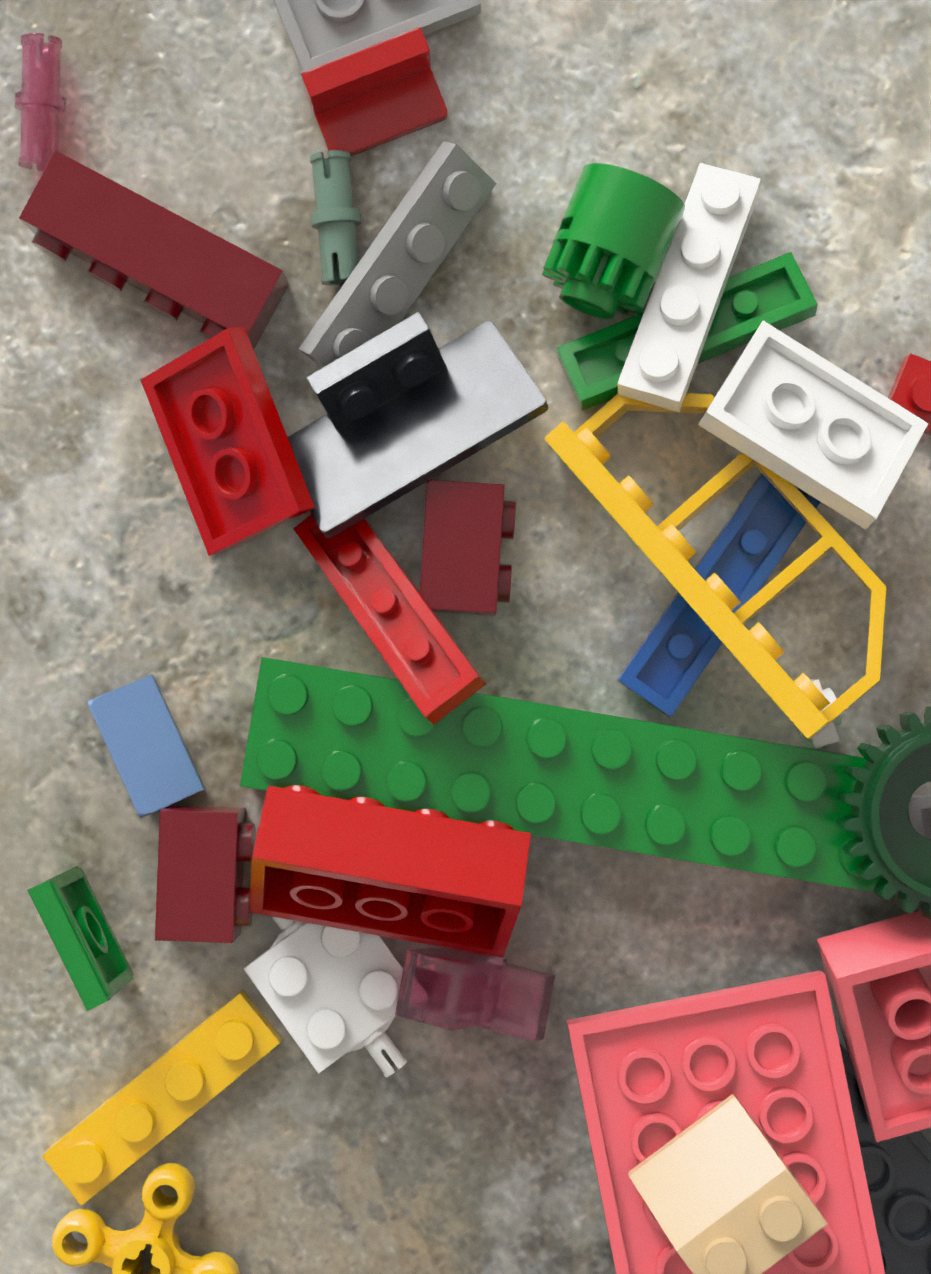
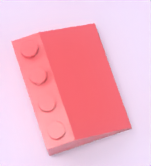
[817,910,931,1142]

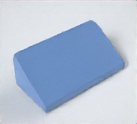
[88,675,205,818]

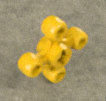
[52,1163,241,1274]

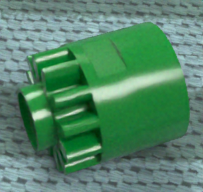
[542,163,685,319]

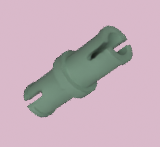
[310,150,361,286]

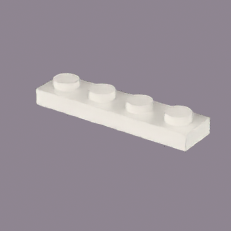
[617,163,761,413]

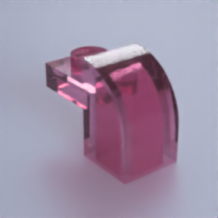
[395,948,555,1042]

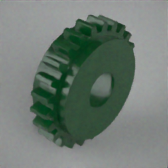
[836,706,931,919]

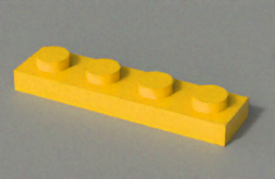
[42,989,282,1206]

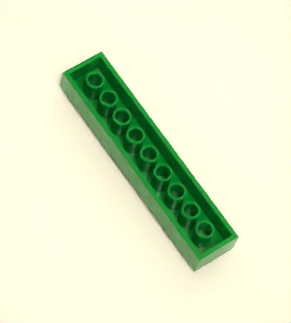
[240,657,880,892]

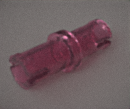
[15,33,66,171]

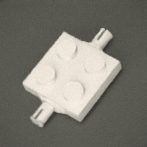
[244,916,422,1077]

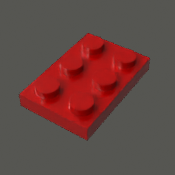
[140,327,315,556]

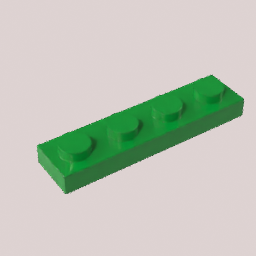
[556,252,818,411]

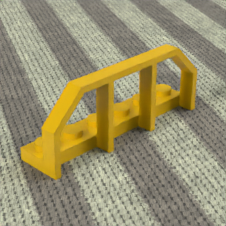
[544,393,886,741]

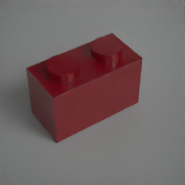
[420,480,516,616]
[155,806,256,943]

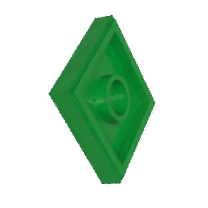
[27,866,134,1011]

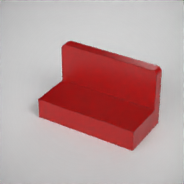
[301,27,448,157]

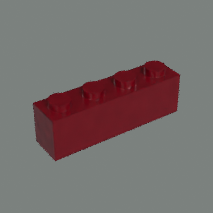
[19,150,289,350]

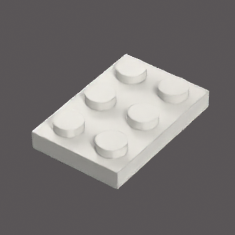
[698,321,929,530]

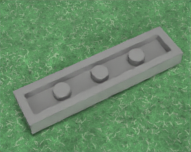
[299,141,497,368]

